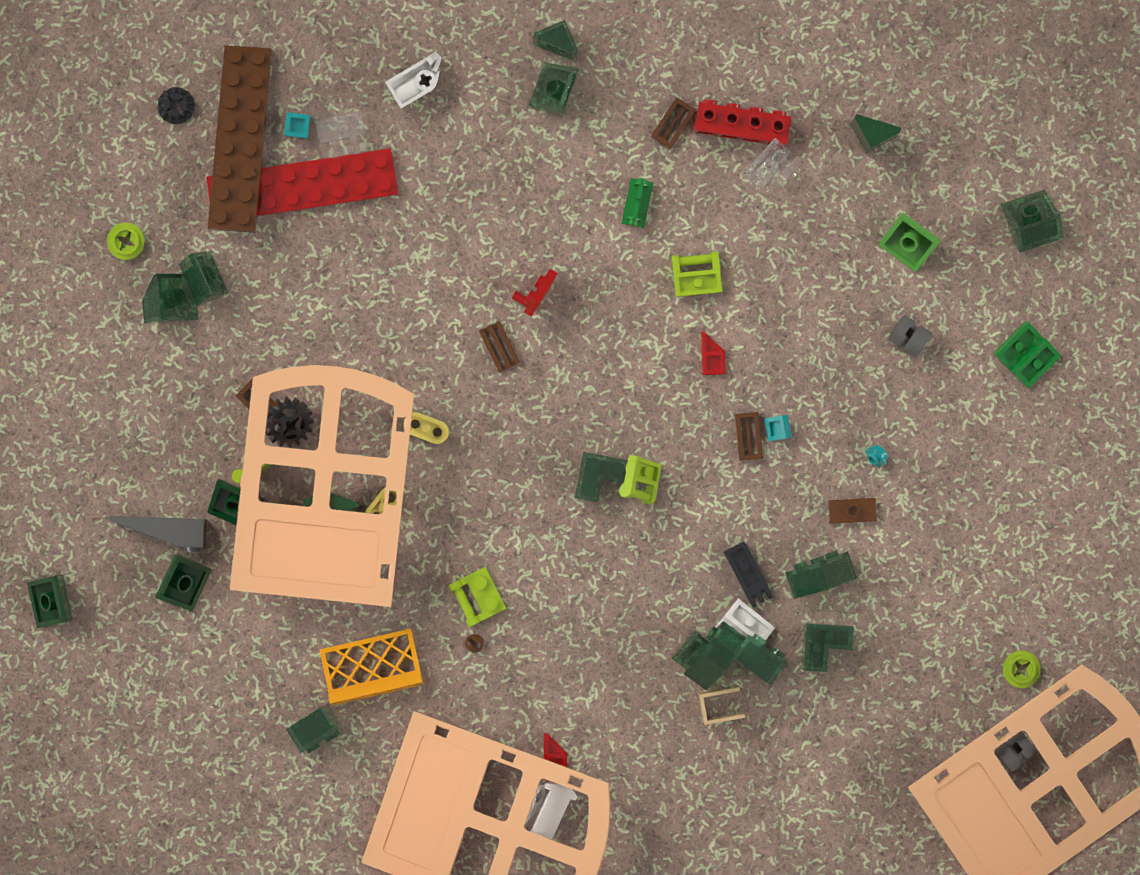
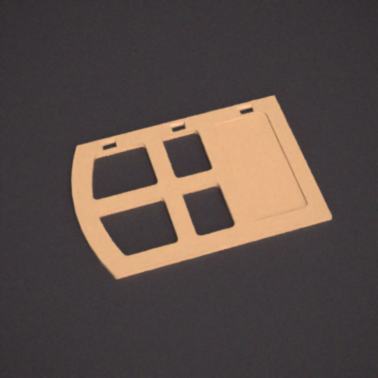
[230,365,414,607]
[908,665,1140,875]
[361,711,611,875]

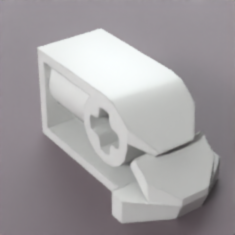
[385,52,442,108]
[525,781,577,839]

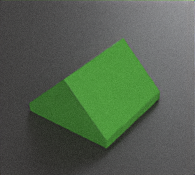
[878,213,941,272]

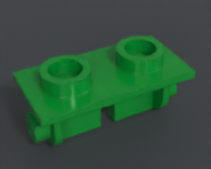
[621,178,654,228]

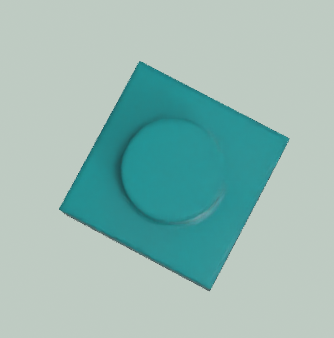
[284,112,311,139]
[765,415,792,442]

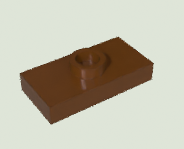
[828,498,877,524]

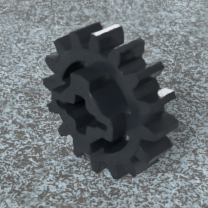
[265,396,314,448]

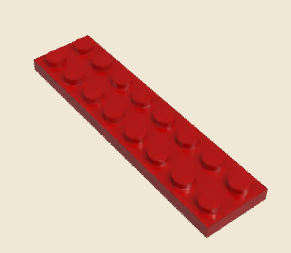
[206,148,398,217]

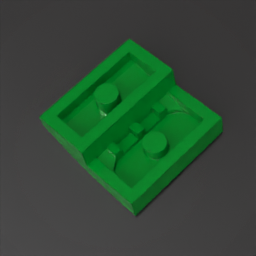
[993,321,1061,389]

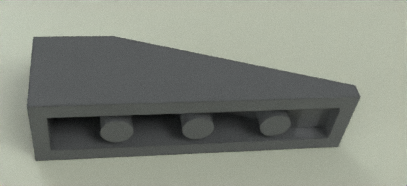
[110,516,207,552]

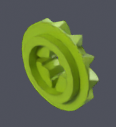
[107,223,145,260]
[1002,651,1041,688]

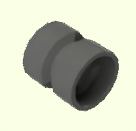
[888,315,932,357]
[994,731,1038,773]

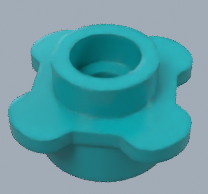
[865,444,888,467]

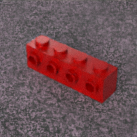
[693,99,791,147]

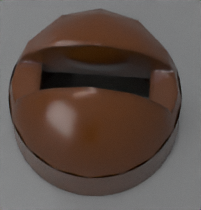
[465,634,484,653]

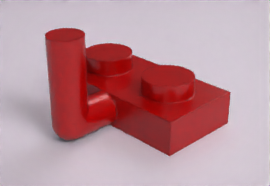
[512,269,558,317]

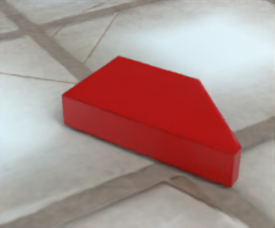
[701,332,726,375]
[544,733,567,767]

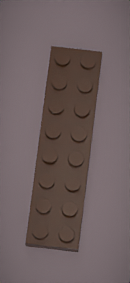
[208,45,272,233]

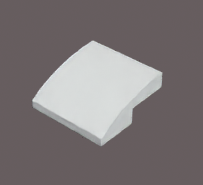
[707,598,775,667]

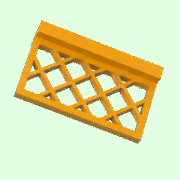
[320,628,424,706]

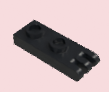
[724,541,773,608]

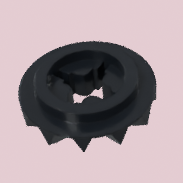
[157,87,195,125]

